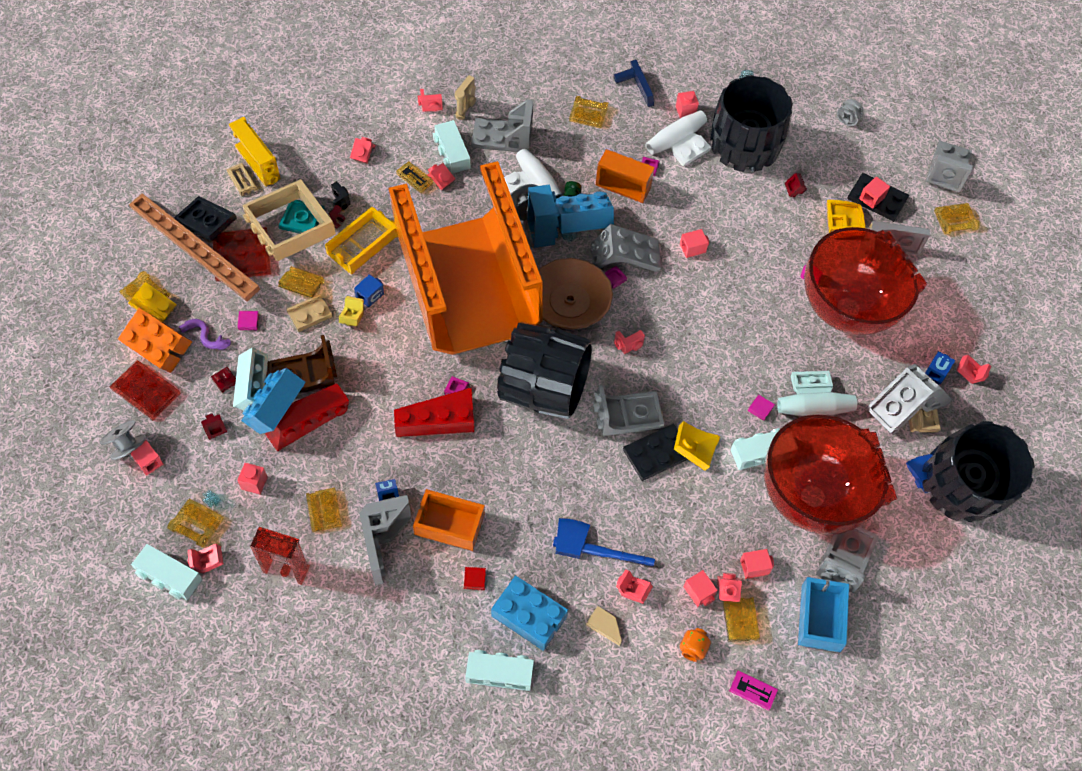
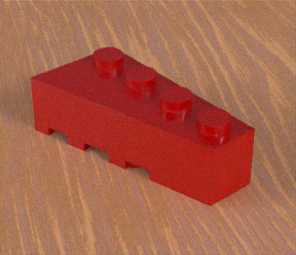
[265,383,349,452]
[394,387,474,437]

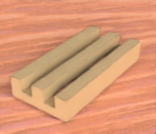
[226,163,257,197]

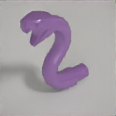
[179,319,231,350]

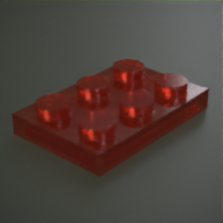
[109,360,181,421]

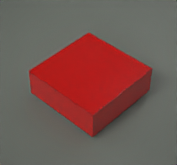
[464,567,486,590]

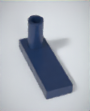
[613,59,654,107]

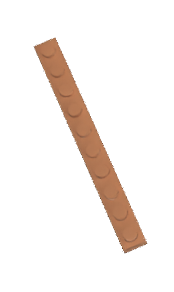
[129,193,261,302]

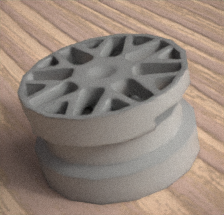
[837,99,864,126]

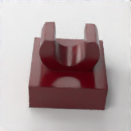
[784,173,807,197]
[328,205,346,229]
[211,367,236,393]
[201,413,227,440]

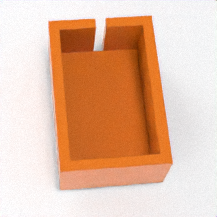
[595,149,655,203]
[118,307,192,373]
[413,489,485,551]

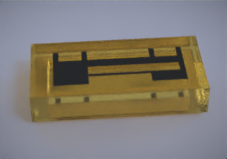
[396,161,433,193]

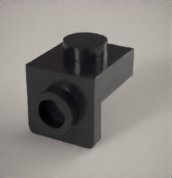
[331,181,351,211]

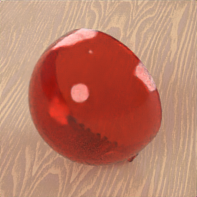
[804,227,928,335]
[764,415,897,535]

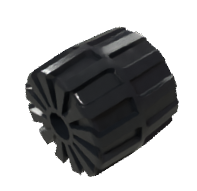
[710,75,793,172]
[497,322,592,419]
[922,421,1035,522]

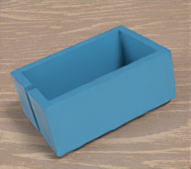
[527,184,560,248]
[555,192,614,234]
[241,368,306,434]
[491,575,568,651]
[798,577,849,652]

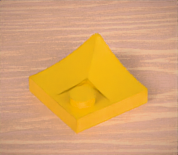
[826,200,866,233]
[674,421,720,471]

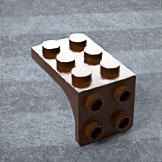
[267,335,337,392]

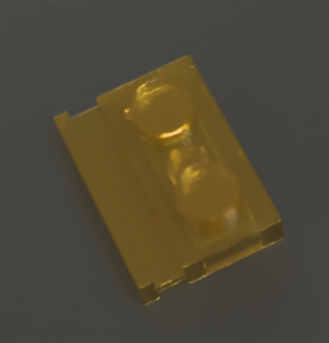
[278,266,324,298]
[306,487,342,533]
[722,597,760,642]

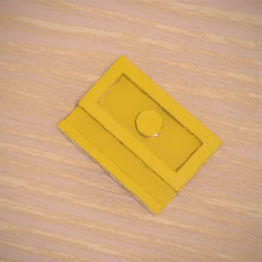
[128,282,177,322]

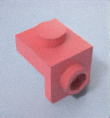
[417,89,443,112]
[350,137,376,163]
[425,163,455,190]
[614,330,645,354]
[956,355,991,384]
[188,544,224,574]
[616,570,653,604]
[717,573,742,602]

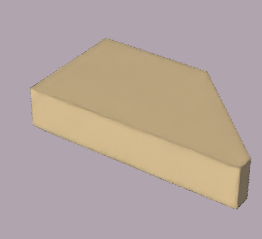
[586,606,622,646]

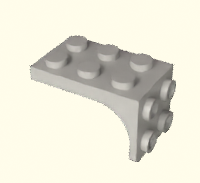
[859,221,930,270]
[591,224,662,272]
[593,384,664,436]
[815,518,879,593]

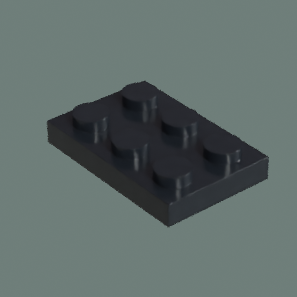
[847,173,909,222]
[174,196,237,241]
[623,423,688,481]

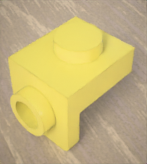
[339,296,364,326]

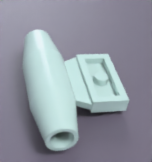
[777,371,857,416]

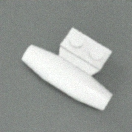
[646,110,711,167]
[504,149,563,199]

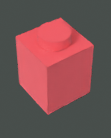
[676,91,699,118]
[859,177,890,209]
[680,229,709,258]
[130,440,163,476]
[237,463,268,495]
[740,549,774,579]
[683,570,718,607]

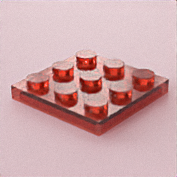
[213,227,271,281]

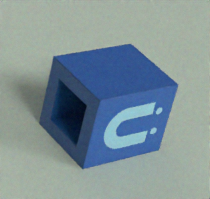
[354,274,384,308]
[925,351,955,385]
[375,479,399,501]

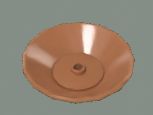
[538,258,613,330]

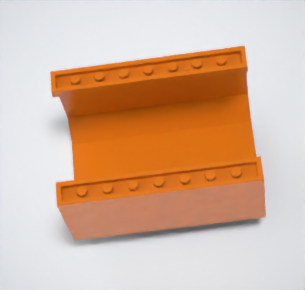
[388,161,543,355]

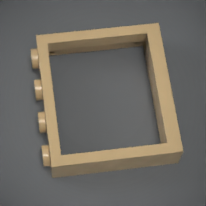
[242,179,336,261]

